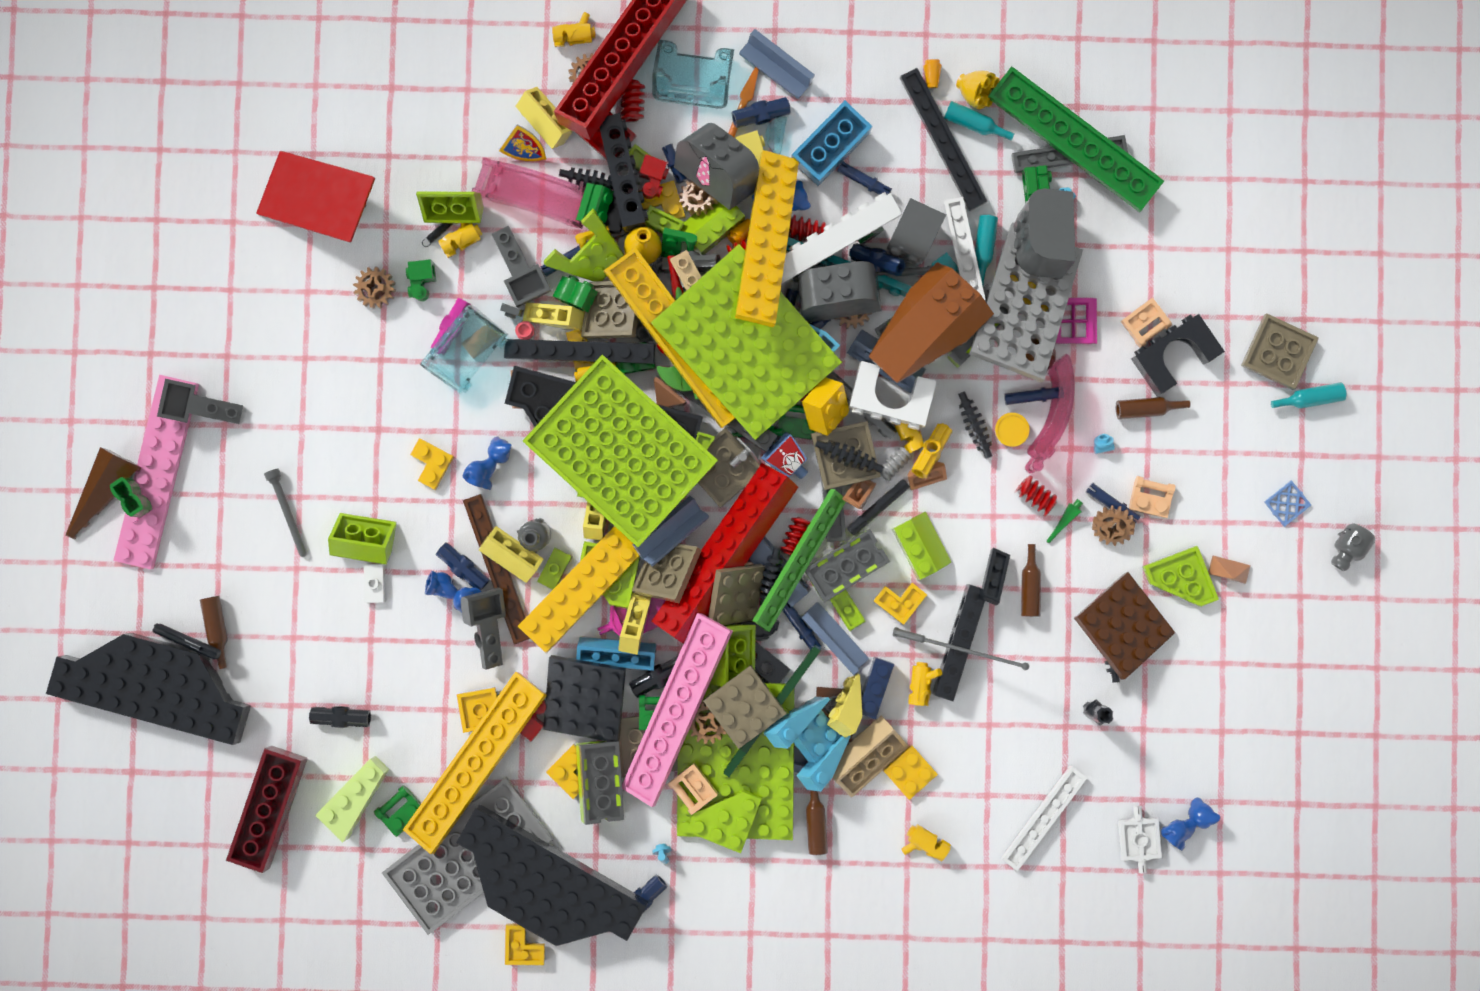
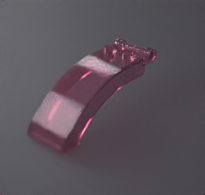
[471,157,585,229]
[1025,353,1075,473]

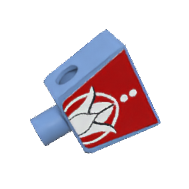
[761,432,808,479]

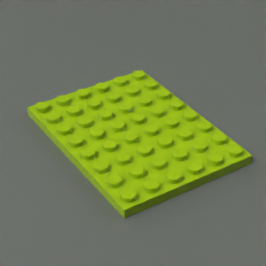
[651,244,842,440]
[523,355,718,548]
[677,683,795,840]

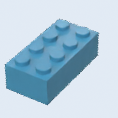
[791,100,873,186]

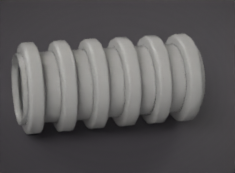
[880,447,912,481]

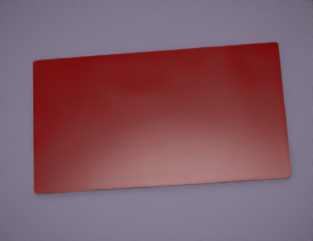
[256,151,375,243]

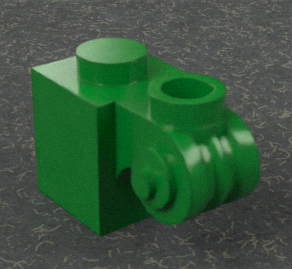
[406,259,436,302]

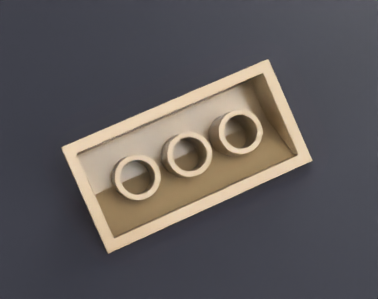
[833,715,909,798]

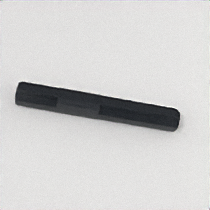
[847,479,910,535]
[152,623,221,660]

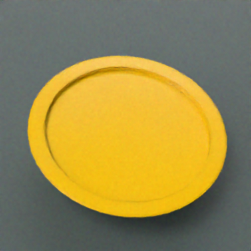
[995,413,1030,447]

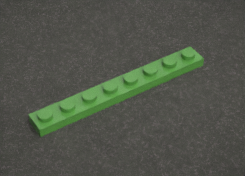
[752,489,846,632]

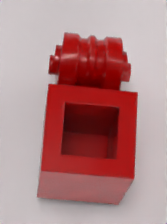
[639,154,669,199]
[520,700,546,741]

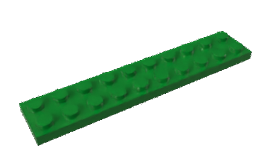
[988,66,1164,213]

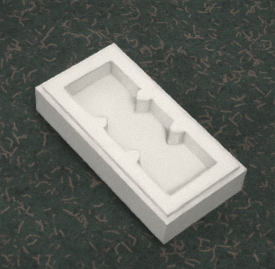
[364,564,385,603]

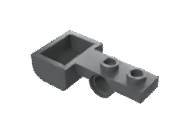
[492,226,551,308]
[157,378,243,424]
[461,588,506,670]

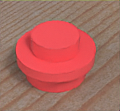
[515,321,535,340]

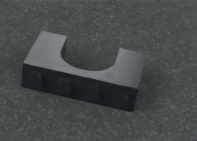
[1131,314,1225,396]

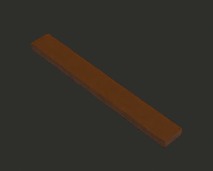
[463,494,530,645]

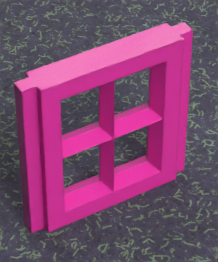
[1055,298,1097,344]

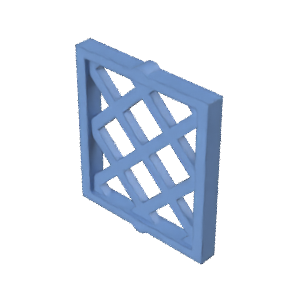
[1264,480,1311,527]

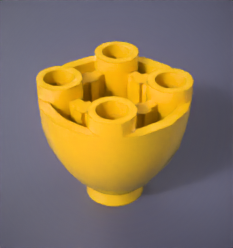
[956,70,1000,110]
[624,226,662,264]

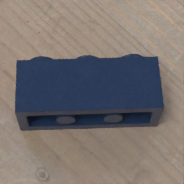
[861,656,894,719]

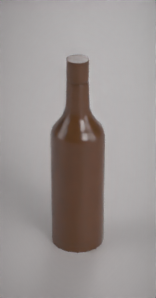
[1115,397,1191,420]
[1021,544,1041,617]
[199,596,228,669]
[806,790,828,855]

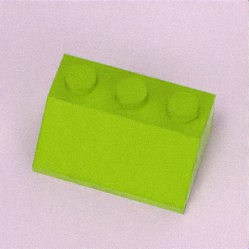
[416,191,484,223]
[681,202,745,255]
[892,511,952,580]
[328,513,396,564]
[710,624,756,687]

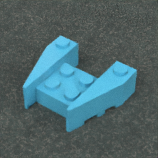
[764,697,851,792]

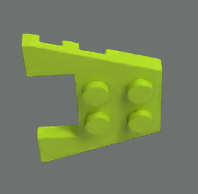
[544,209,624,282]

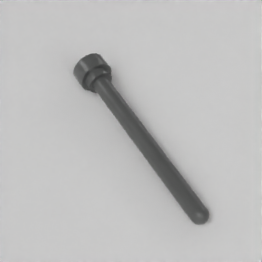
[264,468,307,557]

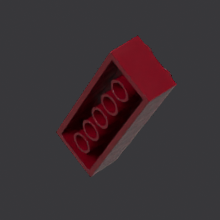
[226,746,308,873]

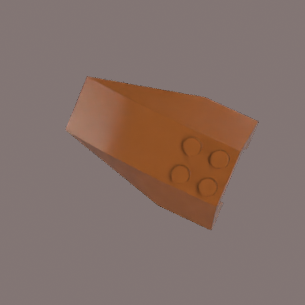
[869,262,994,383]

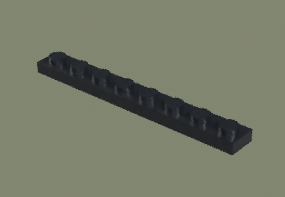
[900,68,987,211]
[504,339,656,364]

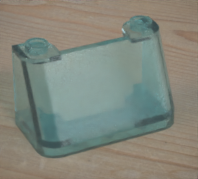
[652,40,734,109]
[420,305,509,393]

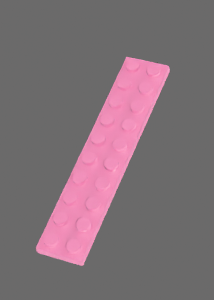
[113,375,199,569]
[622,613,733,807]

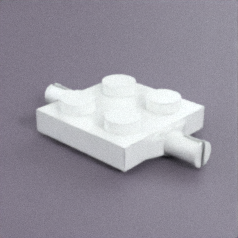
[1118,806,1162,873]

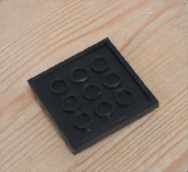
[543,655,626,741]

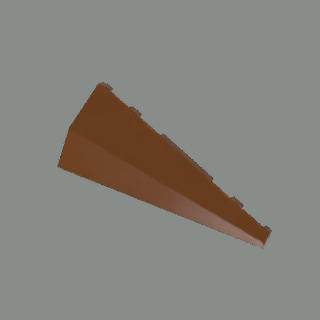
[66,447,142,539]

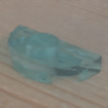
[765,117,787,155]

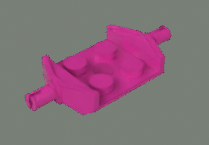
[597,597,666,636]

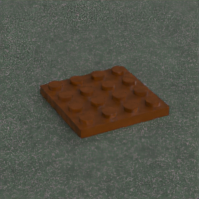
[1074,572,1176,680]

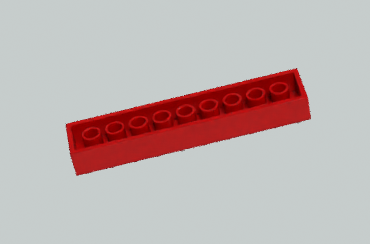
[554,0,687,140]
[651,463,799,644]

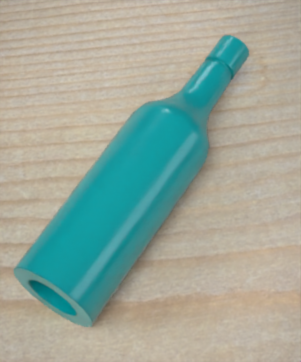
[944,101,1014,141]
[975,215,998,286]
[1271,382,1347,409]

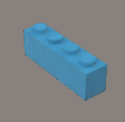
[576,637,656,671]

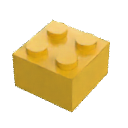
[802,377,850,436]

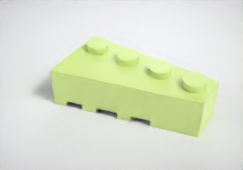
[315,756,389,843]

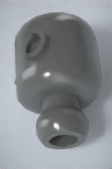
[517,518,551,553]
[1331,523,1375,571]

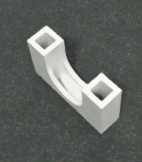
[848,361,937,430]

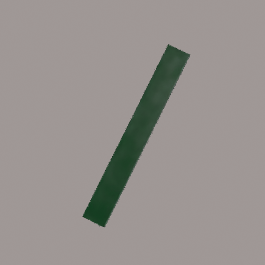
[724,644,821,777]

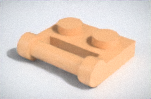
[1121,297,1172,348]
[1129,476,1175,518]
[667,763,718,815]

